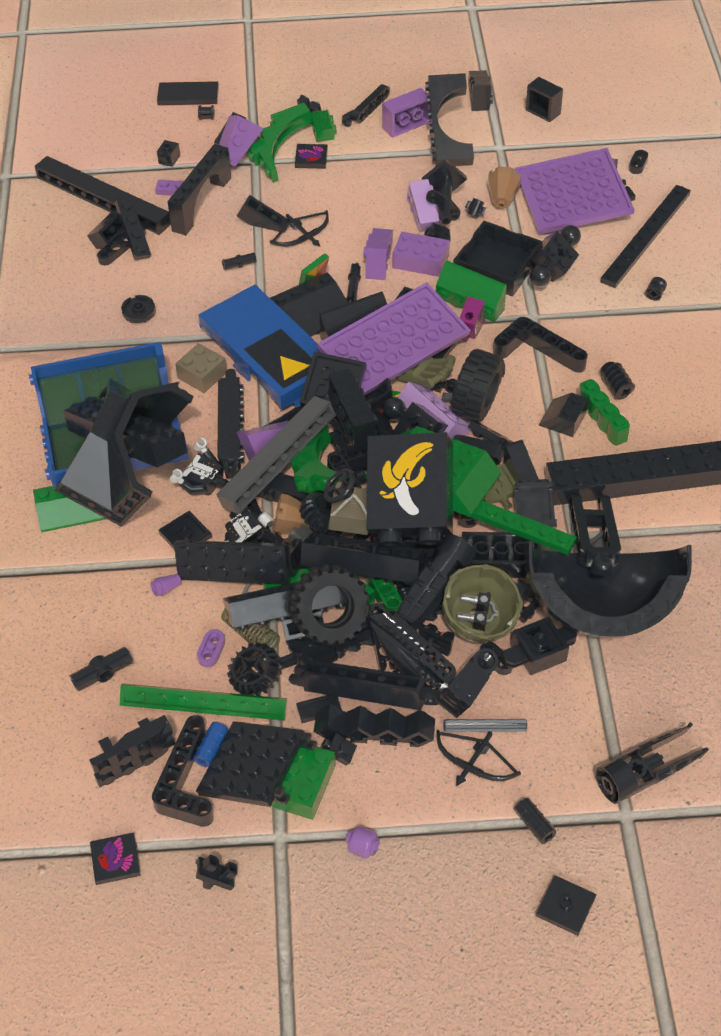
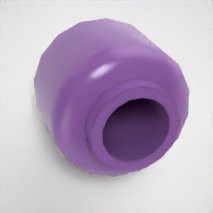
[345,825,380,859]

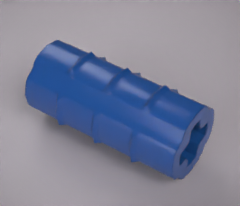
[193,722,228,768]

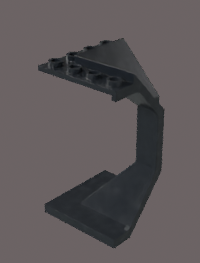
[54,378,194,527]

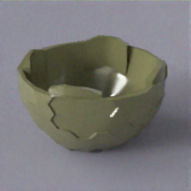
[442,564,523,643]

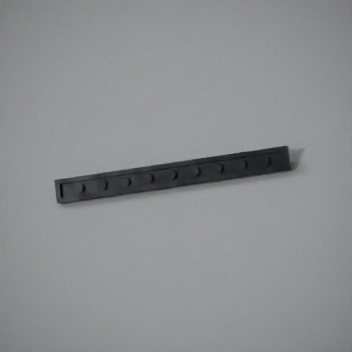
[600,185,691,288]

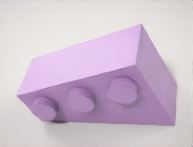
[406,179,441,232]

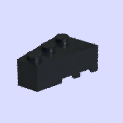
[468,70,493,111]

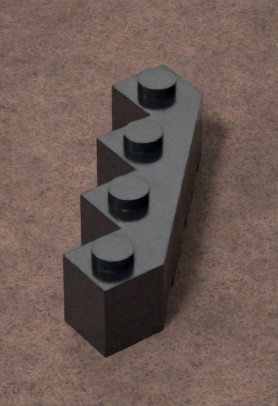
[314,703,435,747]

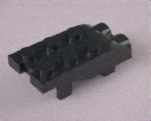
[89,715,175,788]

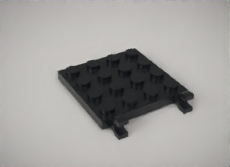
[196,721,317,807]

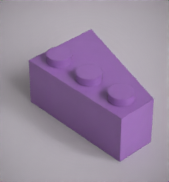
[219,115,263,166]
[363,228,393,280]
[237,421,289,461]

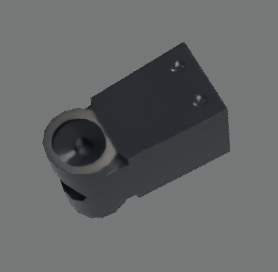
[438,648,498,718]

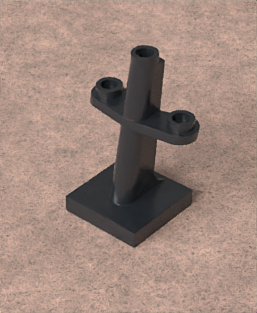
[422,158,467,225]

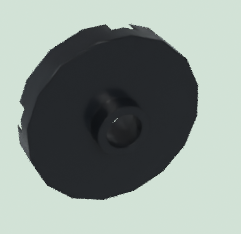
[121,295,156,323]

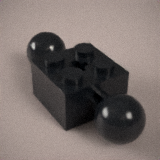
[530,225,581,287]
[382,397,448,435]

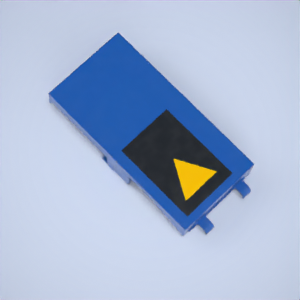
[198,284,321,410]

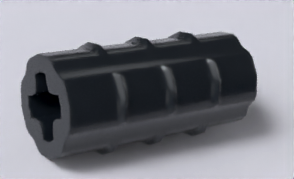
[514,798,556,844]

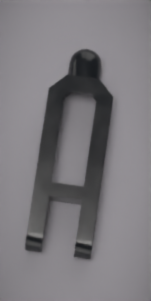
[569,494,621,576]

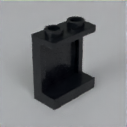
[513,479,557,529]

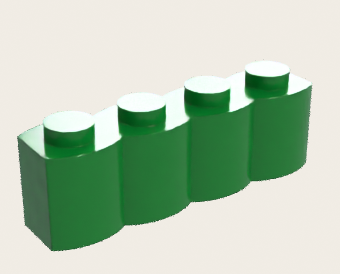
[578,379,630,446]

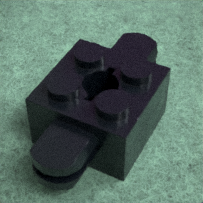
[502,617,577,675]

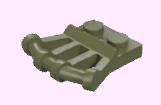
[398,355,456,389]

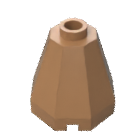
[488,166,521,209]
[272,494,313,535]

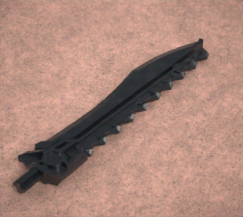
[279,599,443,670]

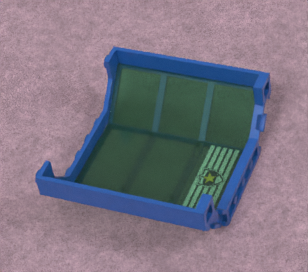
[29,342,189,487]

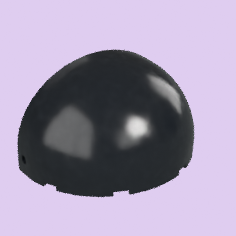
[525,541,692,638]

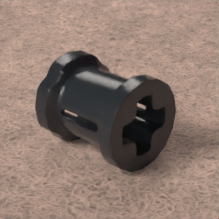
[198,105,215,119]

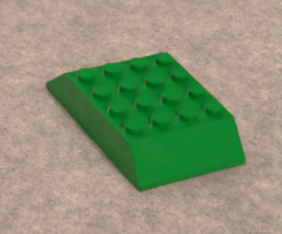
[365,426,501,517]

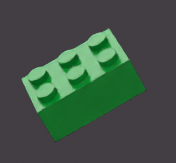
[272,747,336,820]

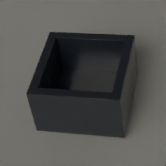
[526,77,563,123]

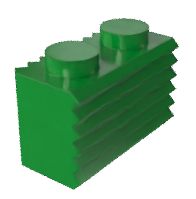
[310,110,337,142]

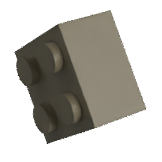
[175,343,227,393]

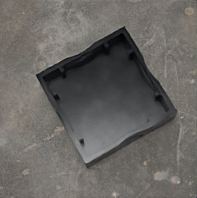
[453,221,542,297]

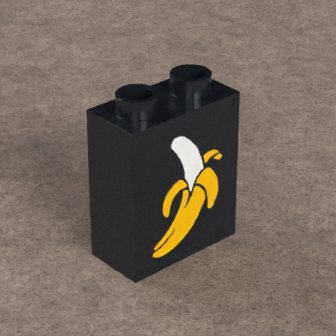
[366,432,453,547]

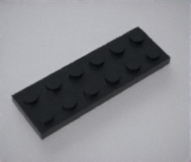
[174,540,291,584]

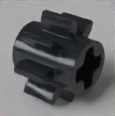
[465,198,486,218]

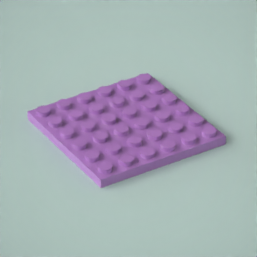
[515,148,634,235]

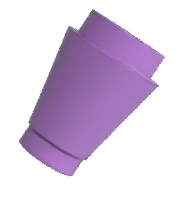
[150,574,181,596]

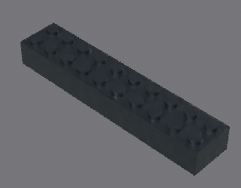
[545,441,721,506]

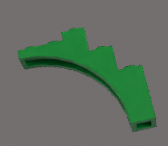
[247,103,312,182]
[291,425,350,493]

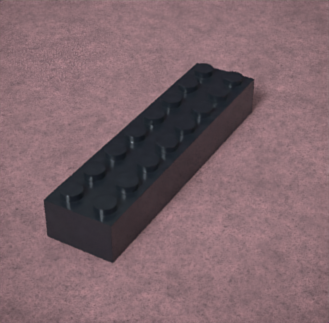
[63,397,188,468]

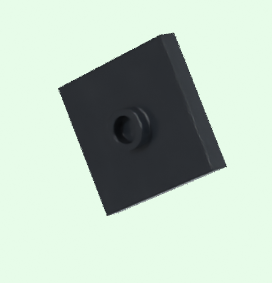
[536,875,597,936]

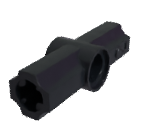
[69,647,133,691]

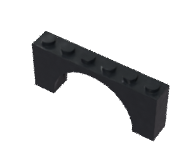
[425,73,474,166]
[167,144,231,236]

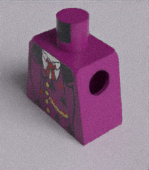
[459,297,485,341]

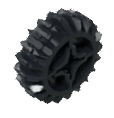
[299,491,344,536]
[227,642,282,696]

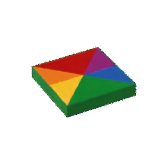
[299,253,329,284]

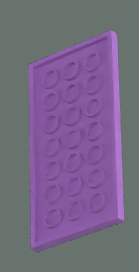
[317,282,471,395]

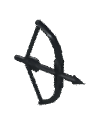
[270,210,329,247]
[436,730,521,786]

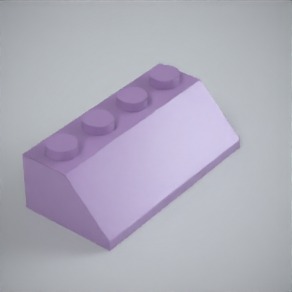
[398,381,473,439]

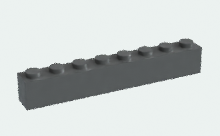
[216,396,336,514]

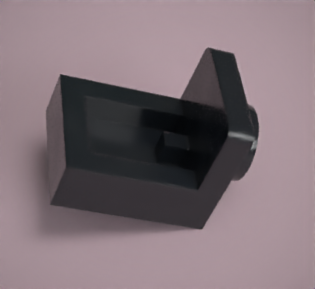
[424,222,451,241]
[320,733,357,766]

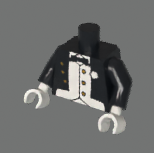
[170,437,229,496]
[224,510,274,543]

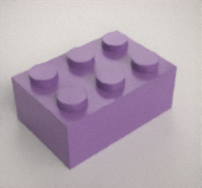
[382,88,431,138]
[393,231,450,277]

